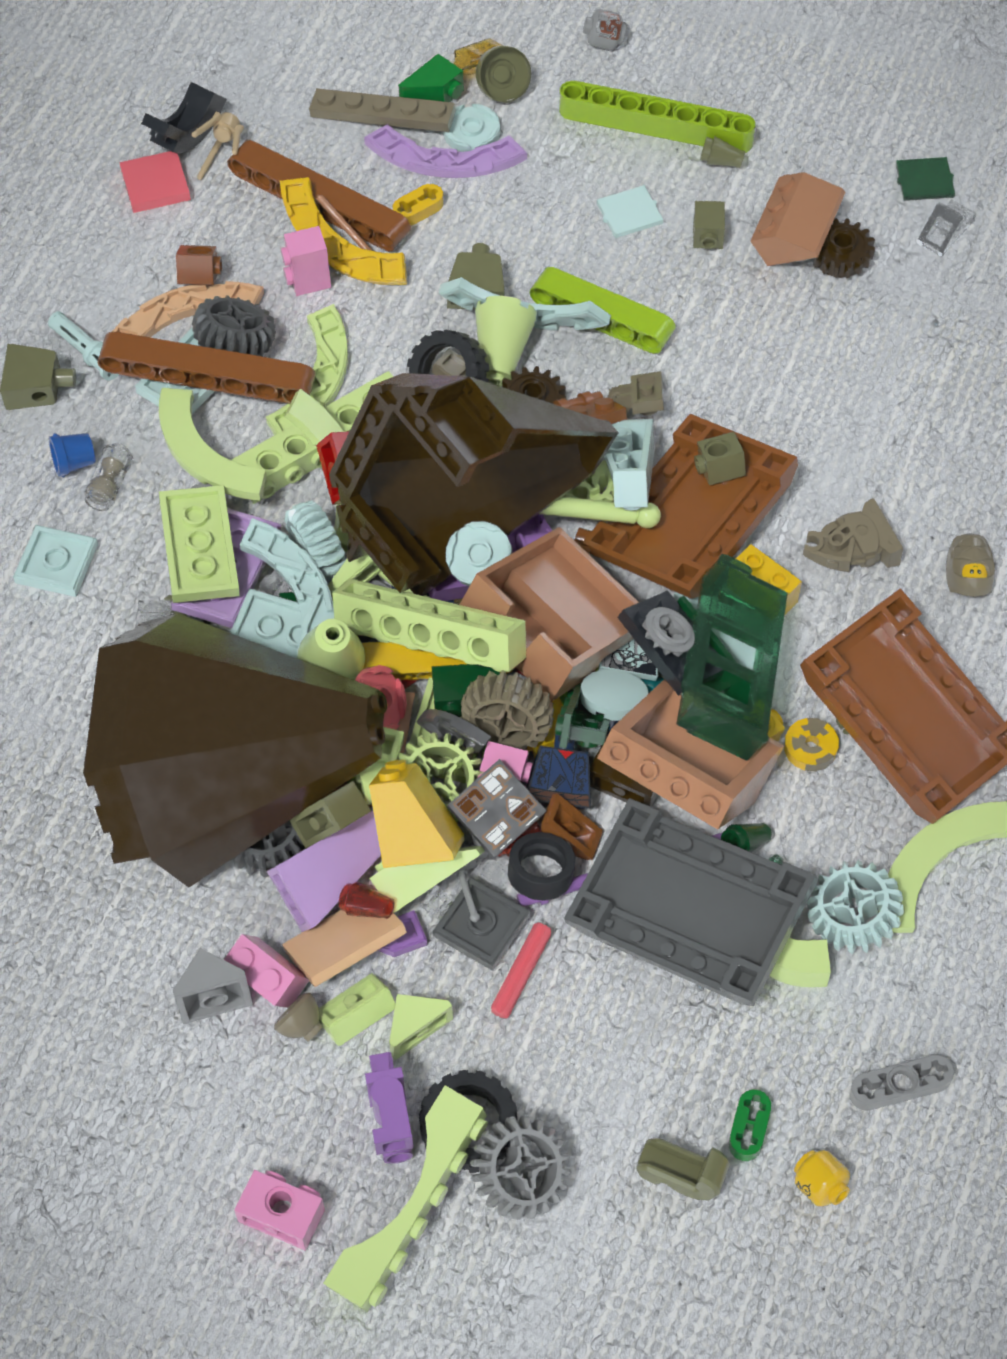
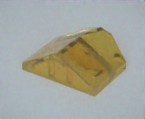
[453,38,504,76]

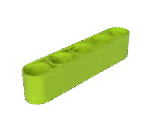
[529,267,676,354]

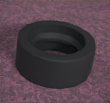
[507,832,576,901]

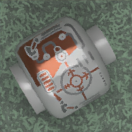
[583,9,626,50]

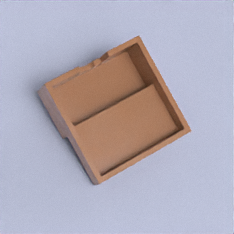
[459,527,639,702]

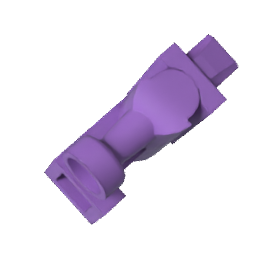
[365,1052,413,1164]

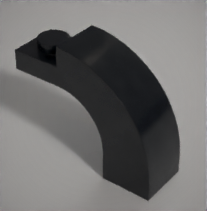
[141,82,227,153]

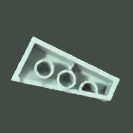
[604,419,654,510]

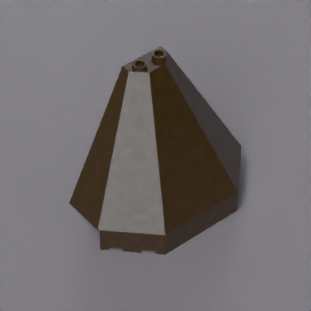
[329,373,619,596]
[83,613,387,888]

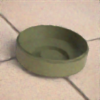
[476,46,531,102]

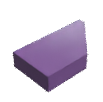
[377,910,427,957]

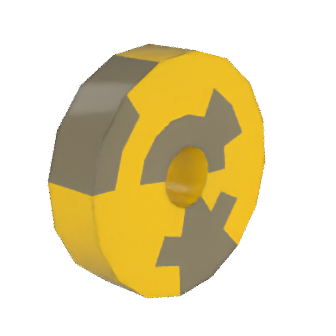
[784,718,839,771]

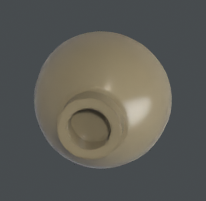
[274,993,323,1042]

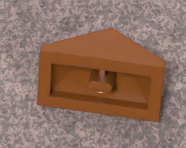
[541,793,603,860]

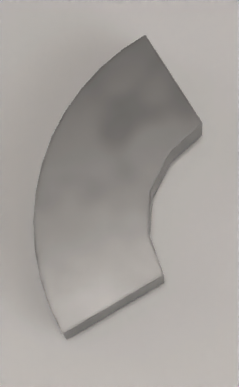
[416,709,491,754]

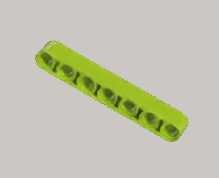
[559,80,755,153]

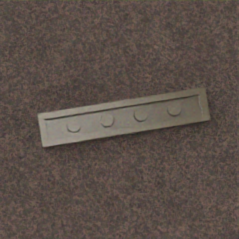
[309,88,456,132]

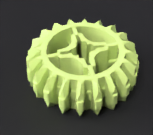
[397,732,484,823]

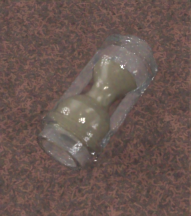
[84,443,133,511]

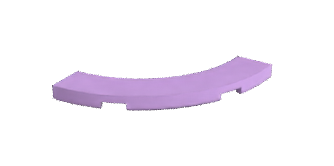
[364,124,527,178]

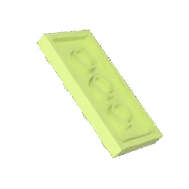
[159,485,240,603]

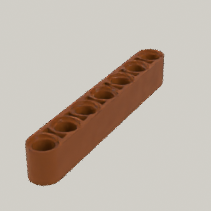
[227,140,411,252]
[97,332,316,404]

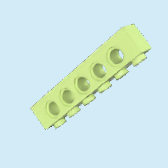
[231,371,394,504]
[332,579,526,672]

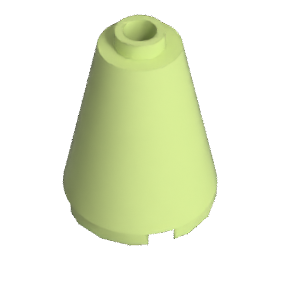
[475,296,537,386]
[297,619,365,679]

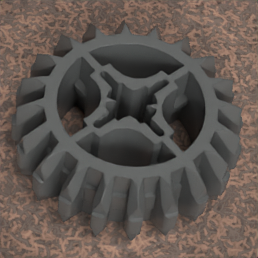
[192,295,276,357]
[229,821,306,877]

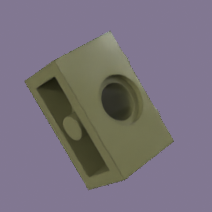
[289,781,371,848]

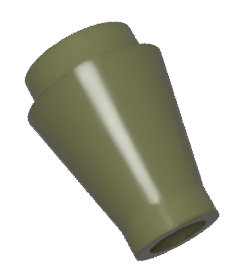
[700,136,745,168]

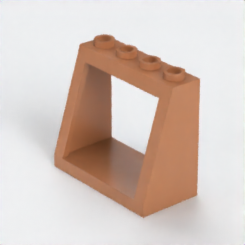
[597,679,784,830]

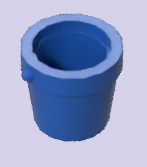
[48,433,96,478]

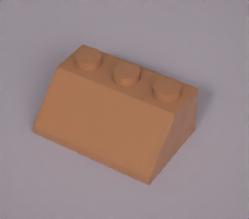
[750,172,846,266]

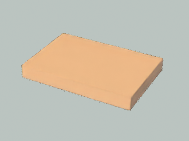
[282,891,407,987]

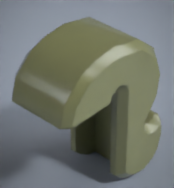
[636,1138,730,1201]

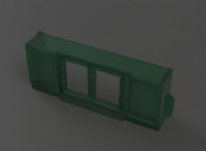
[676,554,788,761]

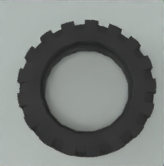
[407,330,489,383]
[419,1070,518,1173]

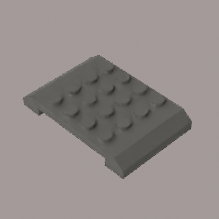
[564,798,818,1006]

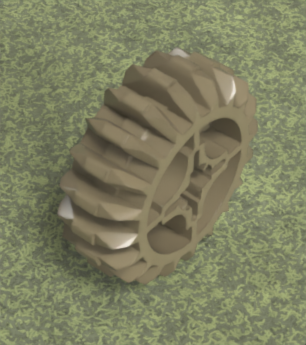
[461,670,554,750]

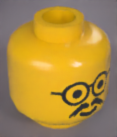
[794,1150,850,1207]

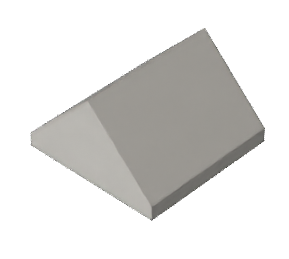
[173,948,253,1024]

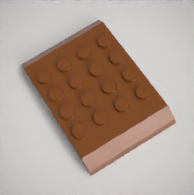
[582,414,798,599]
[800,588,1007,824]

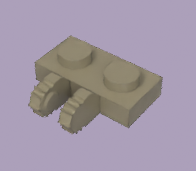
[607,371,664,415]

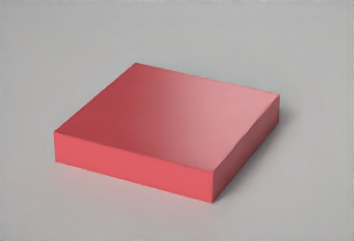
[119,151,191,213]

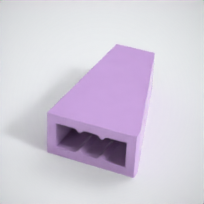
[267,810,381,932]

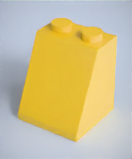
[369,760,464,868]

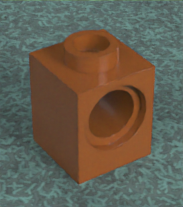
[176,245,222,285]

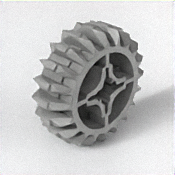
[470,1116,571,1220]

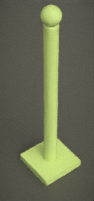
[539,497,661,528]

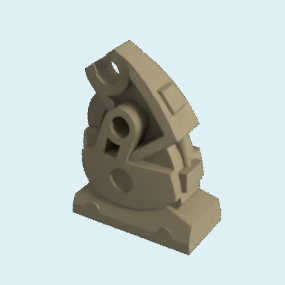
[803,498,903,572]

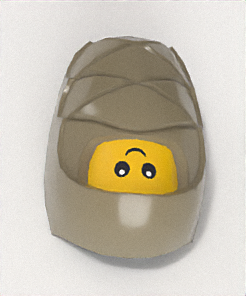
[946,533,995,597]

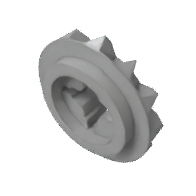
[642,607,695,657]

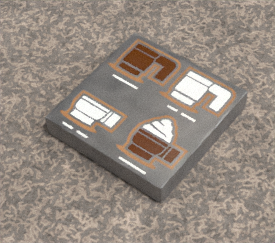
[447,759,546,859]

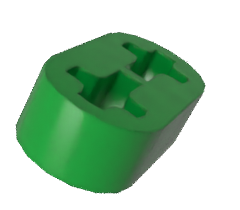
[729,1089,771,1161]

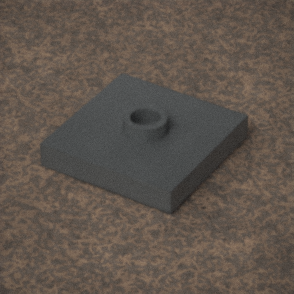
[433,877,530,971]

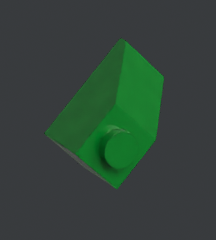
[398,54,464,102]

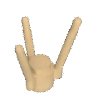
[192,112,244,180]

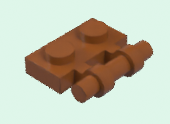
[553,391,627,424]

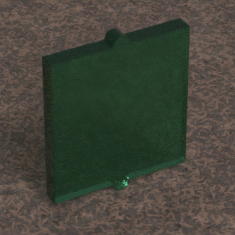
[896,157,955,201]

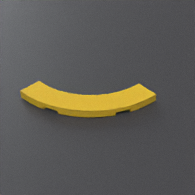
[280,177,407,285]

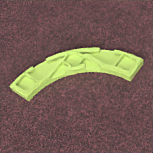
[266,304,348,435]
[159,388,267,501]
[284,389,349,553]
[878,801,1007,933]

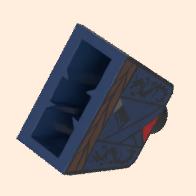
[526,735,591,810]

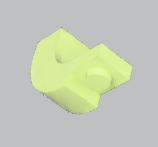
[770,938,831,987]

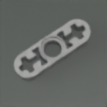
[849,1055,954,1111]

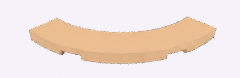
[112,281,264,337]

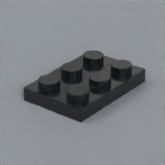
[617,590,729,696]

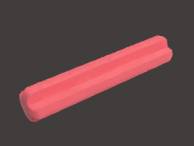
[491,922,551,1019]

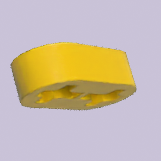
[392,184,443,226]

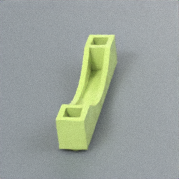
[323,1085,488,1312]

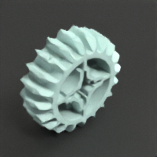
[284,500,346,585]
[807,859,904,954]

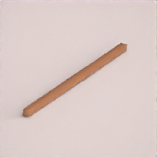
[317,195,373,251]

